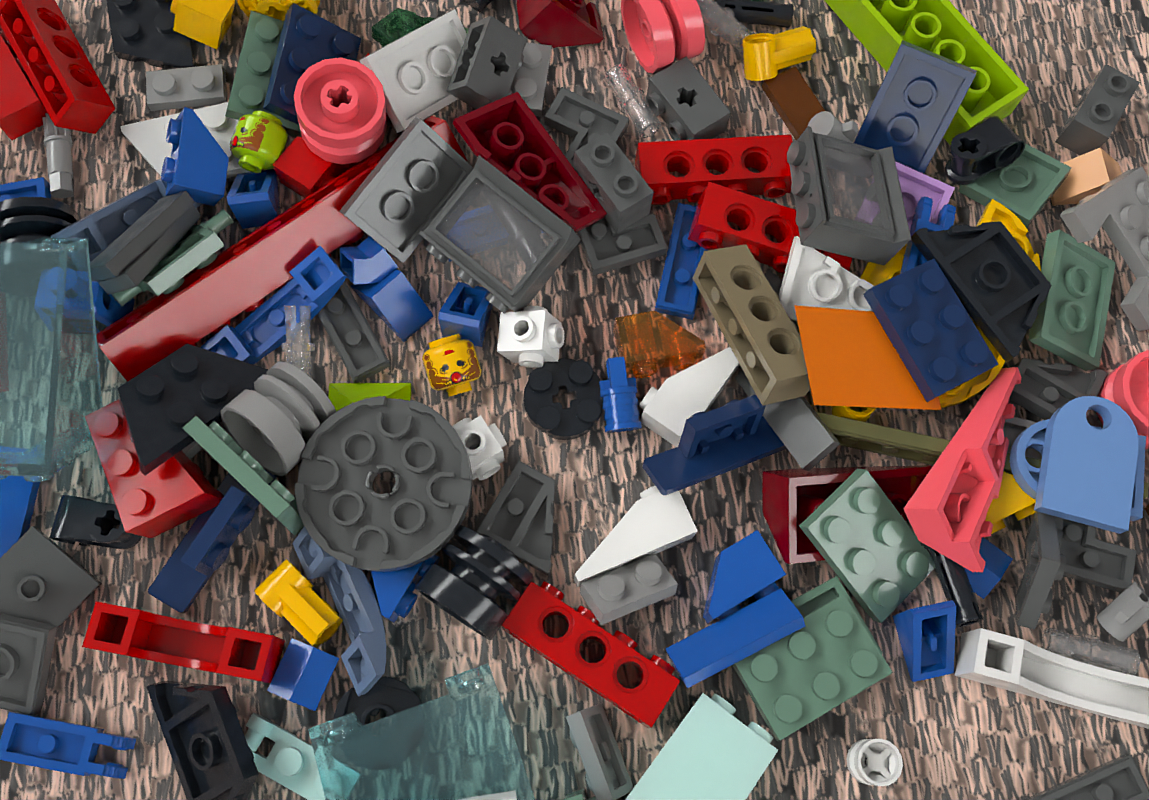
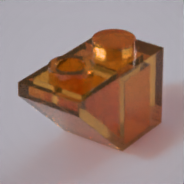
[613,311,706,378]

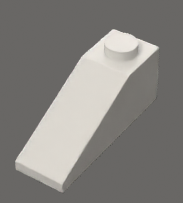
[639,347,740,447]
[574,486,697,587]

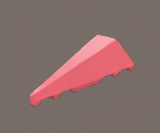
[903,367,1022,573]

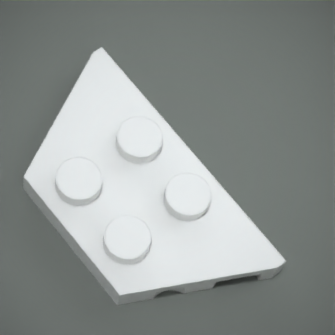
[120,102,250,178]

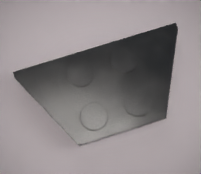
[106,0,196,68]
[911,221,1052,363]
[117,344,268,476]
[146,681,259,800]

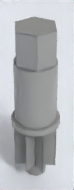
[43,113,74,199]

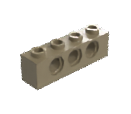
[693,244,810,406]

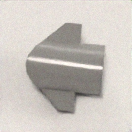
[808,111,858,143]
[1096,581,1149,642]

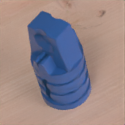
[599,357,642,433]

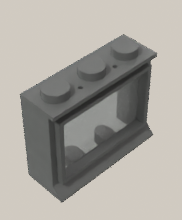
[787,126,911,265]
[419,155,581,314]

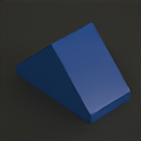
[227,169,281,229]
[351,269,434,342]
[438,282,493,347]
[893,600,956,682]

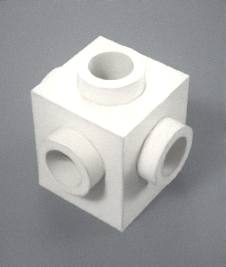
[497,306,564,368]
[452,415,507,480]

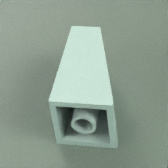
[625,693,778,800]

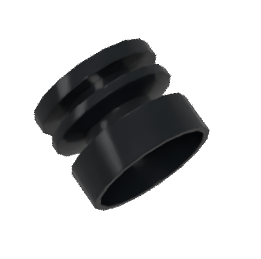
[0,197,82,298]
[414,525,534,640]

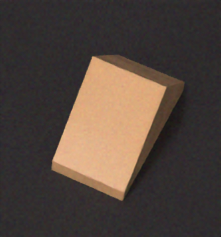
[1051,147,1122,206]

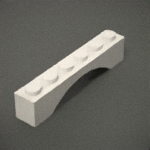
[955,628,1149,729]

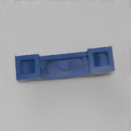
[200,246,347,365]

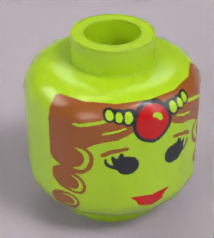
[230,111,288,173]

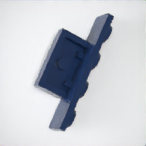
[642,395,787,495]
[148,469,278,613]

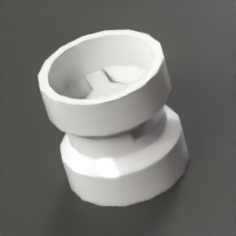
[846,739,903,786]

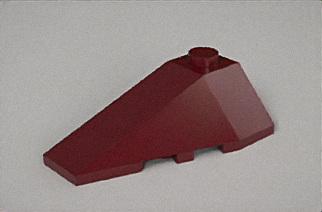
[516,0,604,48]
[453,92,607,232]
[762,465,933,564]

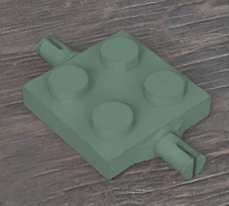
[111,209,234,307]

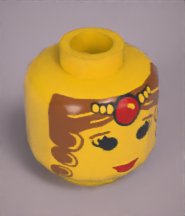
[422,334,481,397]

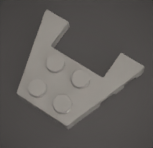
[1060,166,1149,331]

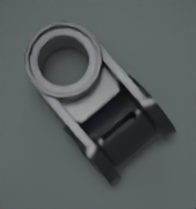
[945,116,1025,185]
[49,495,142,549]

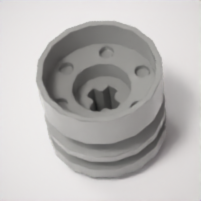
[220,361,336,477]

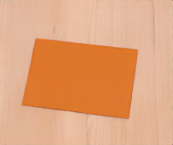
[794,305,942,410]

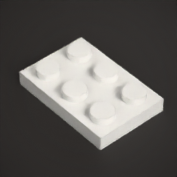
[359,9,467,133]

